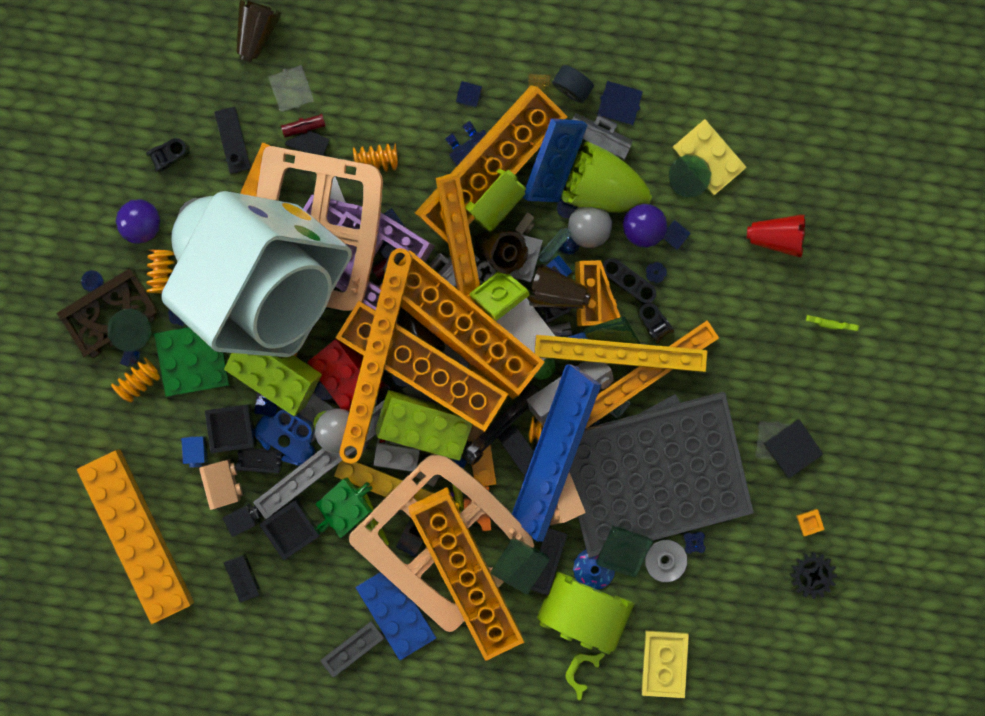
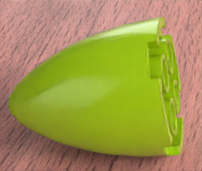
[562,141,652,213]

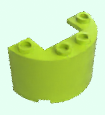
[465,168,526,233]
[537,570,635,654]

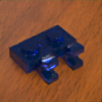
[445,121,487,166]

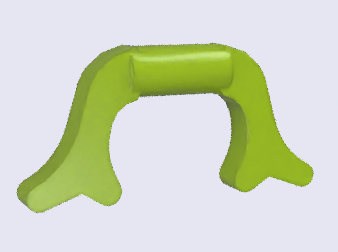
[806,315,859,331]
[565,652,605,700]

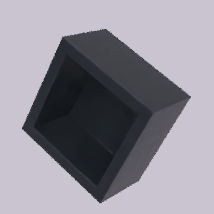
[205,404,257,453]
[259,499,321,561]

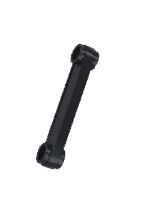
[462,383,541,465]

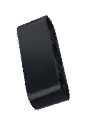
[602,258,656,303]
[498,425,534,476]

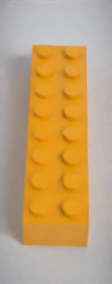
[415,85,568,243]
[379,250,545,399]
[336,301,509,432]
[77,449,194,625]
[408,487,524,661]

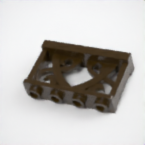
[56,268,160,359]

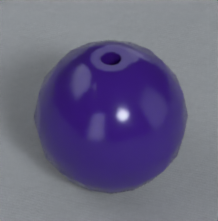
[116,199,161,244]
[623,203,667,248]

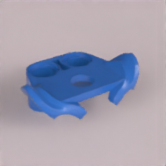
[254,409,315,466]

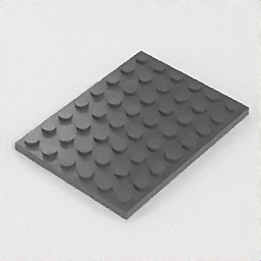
[569,391,754,558]

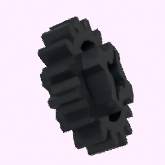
[789,552,837,599]

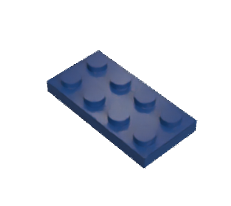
[523,118,588,202]
[355,572,436,660]

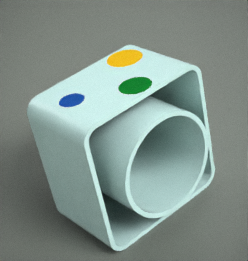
[162,191,352,357]

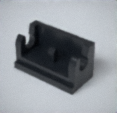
[236,448,283,473]
[223,553,262,603]

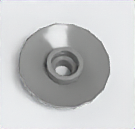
[645,540,687,582]

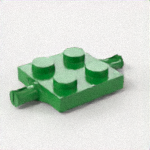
[316,477,372,538]

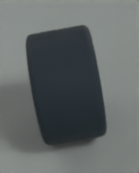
[552,65,594,103]

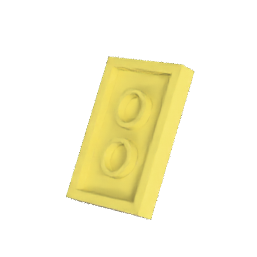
[672,119,747,196]
[641,630,689,698]

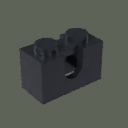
[223,503,261,537]

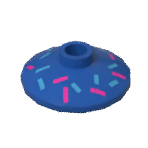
[573,549,616,590]

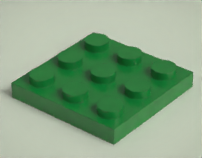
[154,327,230,397]

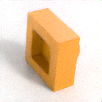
[796,509,825,536]

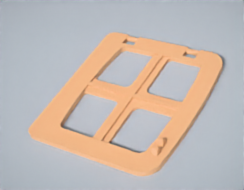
[256,146,383,311]
[349,454,534,632]

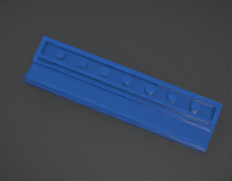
[512,364,601,541]

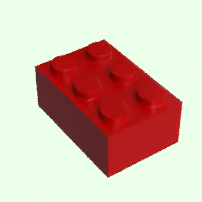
[307,339,386,412]

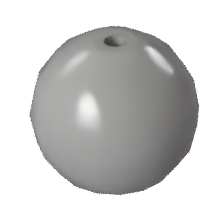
[568,207,612,248]
[315,408,353,453]

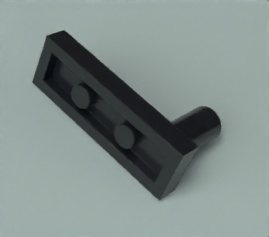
[214,106,251,175]

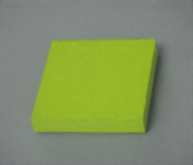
[469,272,530,321]

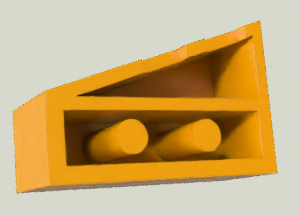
[575,260,624,326]

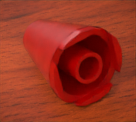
[747,214,805,258]

